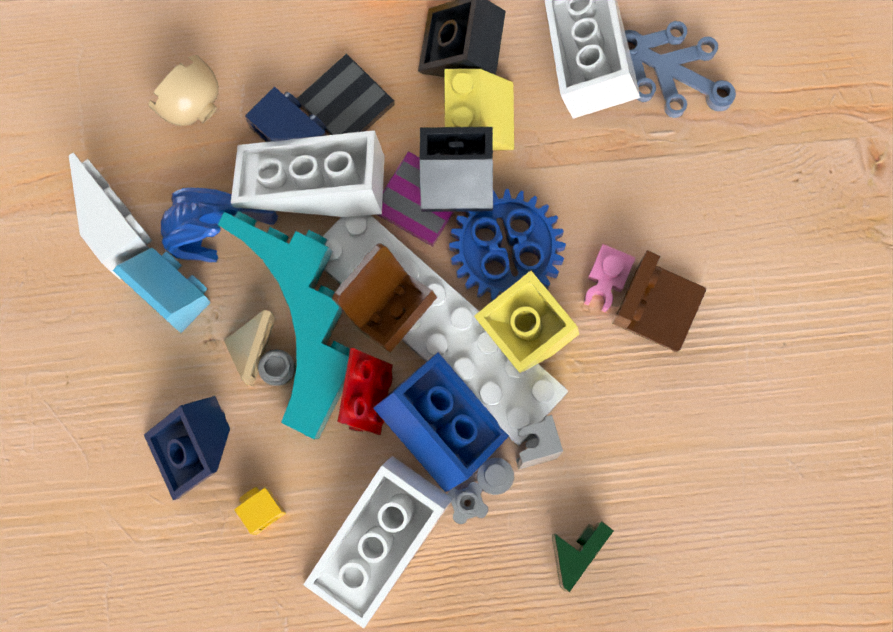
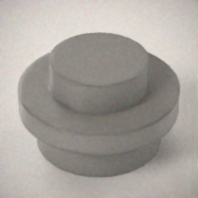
[258,349,295,386]
[477,458,514,495]

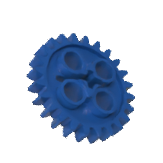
[449,189,566,302]

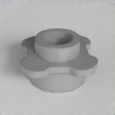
[447,482,488,524]

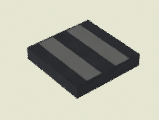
[296,53,395,135]

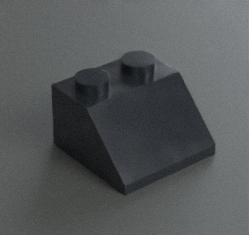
[418,0,506,77]

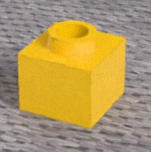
[234,487,286,535]

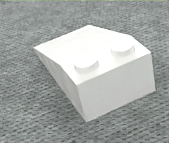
[545,0,640,119]
[231,130,385,217]
[303,456,453,628]

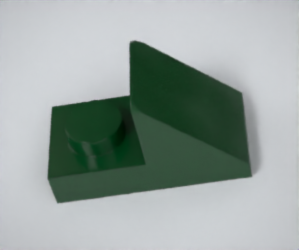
[552,521,614,592]

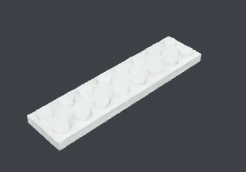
[323,215,568,446]

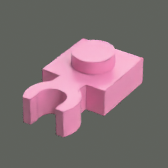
[584,244,635,312]

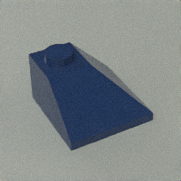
[144,396,230,500]

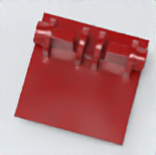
[337,348,393,435]

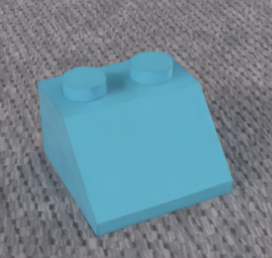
[112,248,211,333]

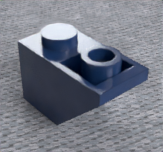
[245,86,327,142]

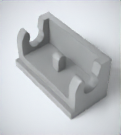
[514,415,563,470]

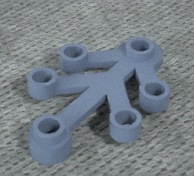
[625,21,736,118]

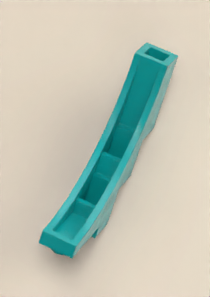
[218,211,350,439]

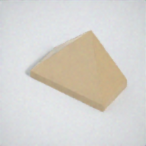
[224,310,275,386]

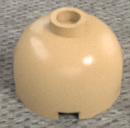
[148,55,219,126]

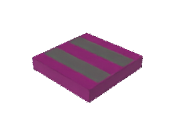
[376,151,454,247]

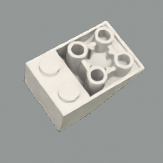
[69,153,152,280]

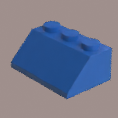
[373,352,509,493]

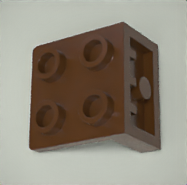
[612,250,706,352]

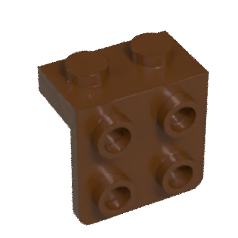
[333,243,437,353]

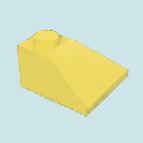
[474,271,579,373]

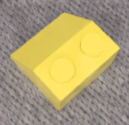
[444,69,514,150]

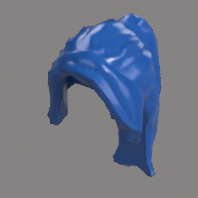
[161,187,278,263]

